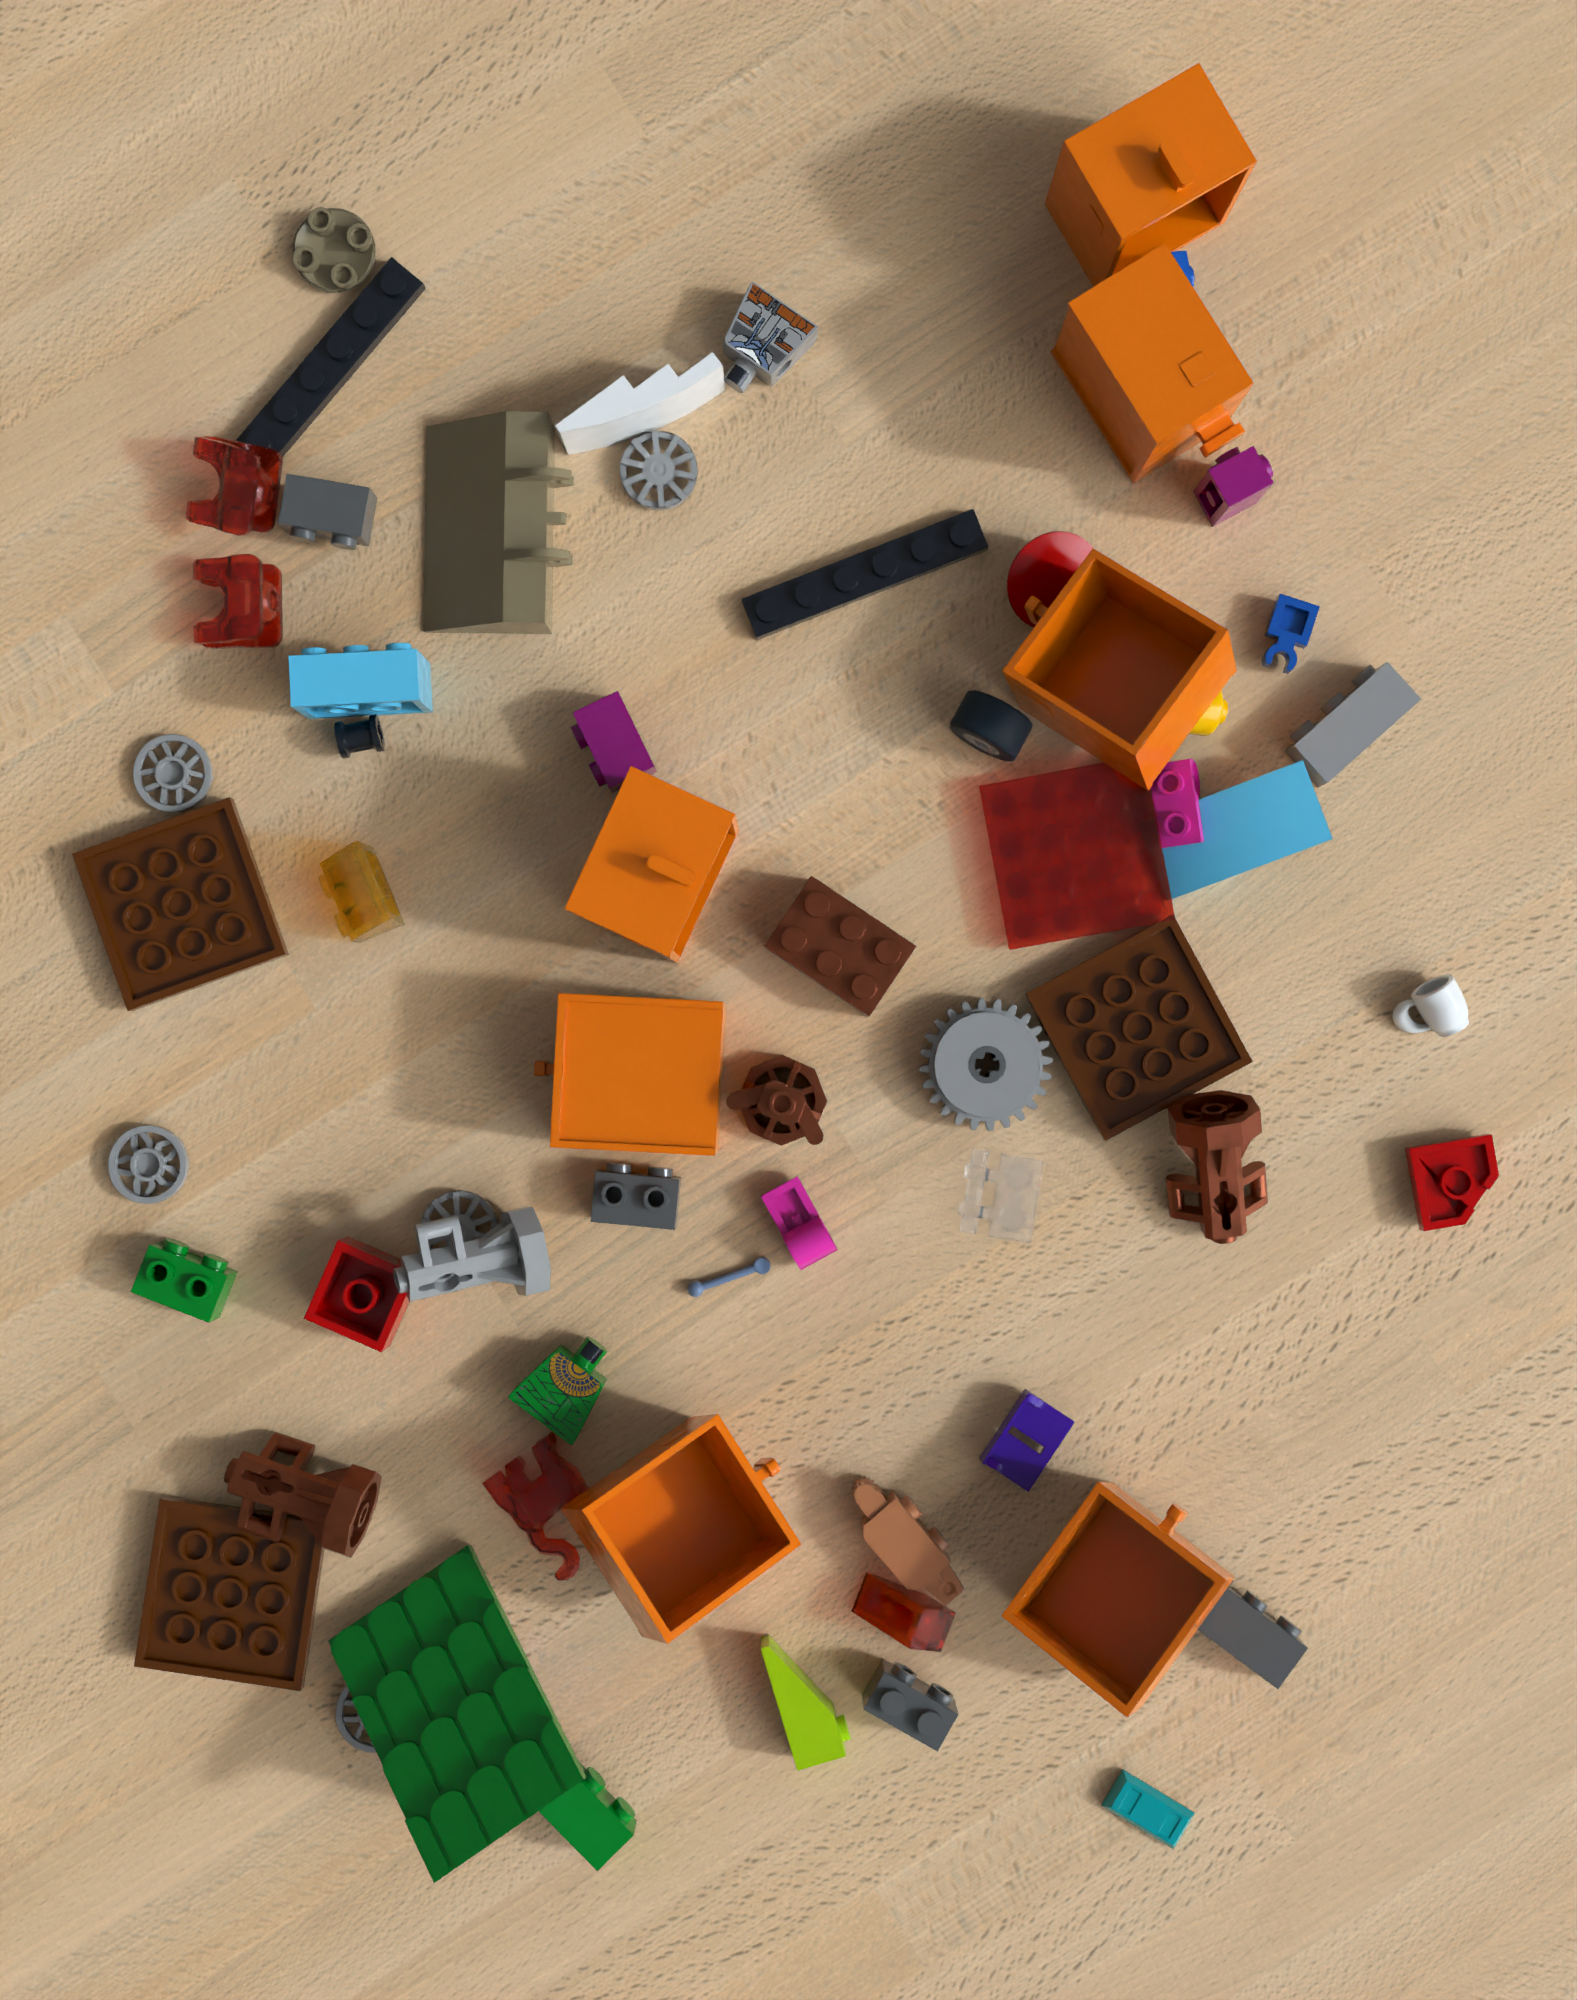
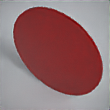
[1007,531,1094,627]

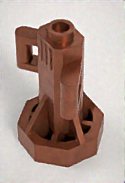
[726,1055,827,1146]
[1166,1090,1268,1244]
[224,1432,382,1558]

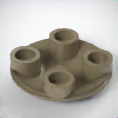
[292,207,376,293]

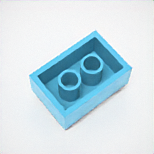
[288,643,433,719]

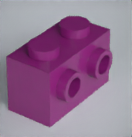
[1193,446,1274,527]
[570,691,657,793]

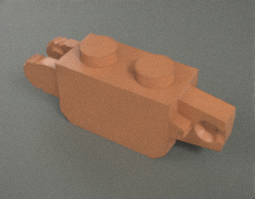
[852,1476,964,1606]

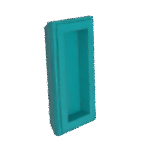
[1101,1769,1195,1850]

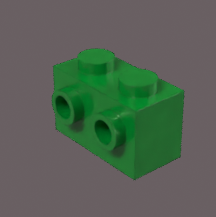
[131,1238,238,1323]
[539,1762,637,1871]

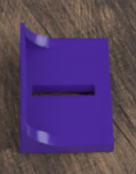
[979,1389,1075,1492]

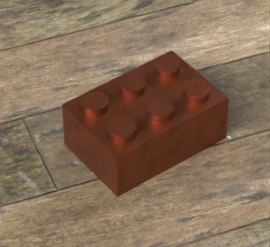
[764,876,916,1017]

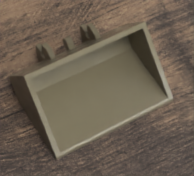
[423,411,574,634]

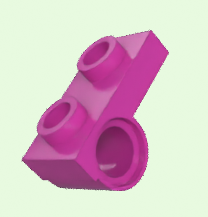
[1151,758,1204,848]
[761,1175,838,1270]

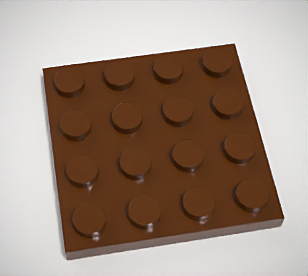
[72,797,289,1011]
[1025,915,1253,1141]
[134,1496,325,1691]

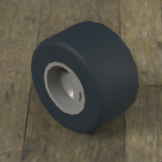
[950,690,1033,762]

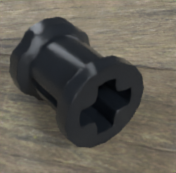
[334,714,385,759]

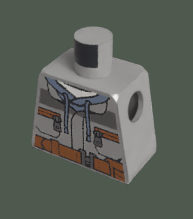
[723,282,818,393]

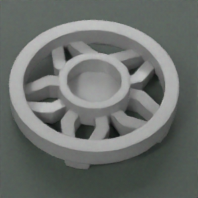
[108,1125,189,1204]

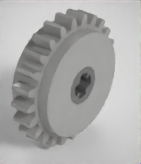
[919,998,1053,1131]

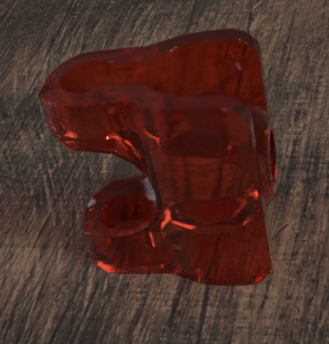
[185,436,283,536]
[193,554,283,649]

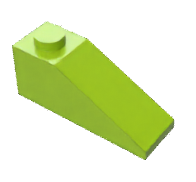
[761,1635,851,1771]

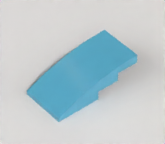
[1137,760,1333,901]

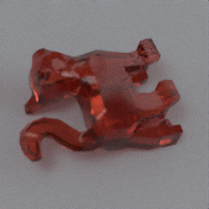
[482,1432,590,1581]

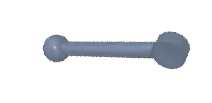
[687,1257,771,1297]

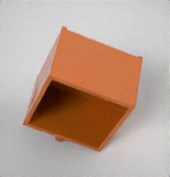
[1045,63,1257,287]
[1050,243,1254,484]
[1002,549,1237,791]
[564,766,739,963]
[534,993,726,1156]
[560,1414,801,1644]
[1001,1481,1235,1718]

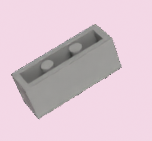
[1285,662,1421,788]

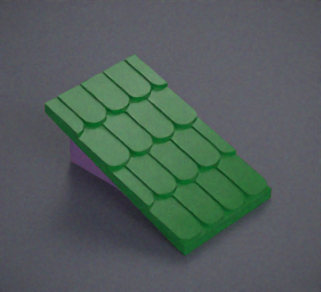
[328,1545,587,1883]

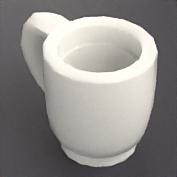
[1392,975,1469,1037]

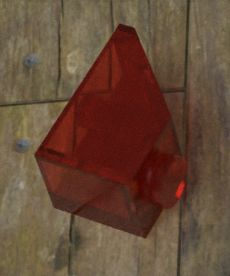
[851,1572,956,1652]

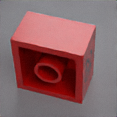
[303,1236,410,1353]

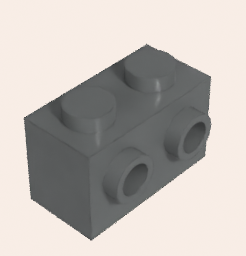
[278,474,377,550]
[591,1162,681,1230]
[862,1658,959,1752]

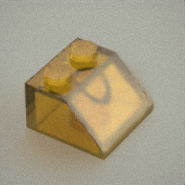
[319,841,405,943]

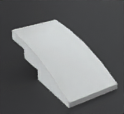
[555,352,725,455]

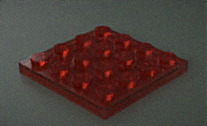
[979,762,1175,950]

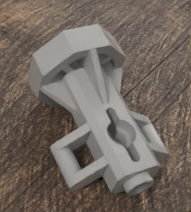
[393,1207,551,1301]

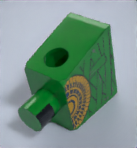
[508,1336,607,1446]

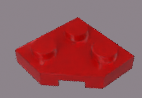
[1405,1134,1499,1231]

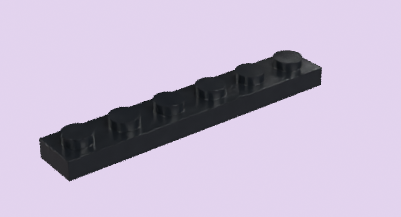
[231,257,426,477]
[741,509,988,640]

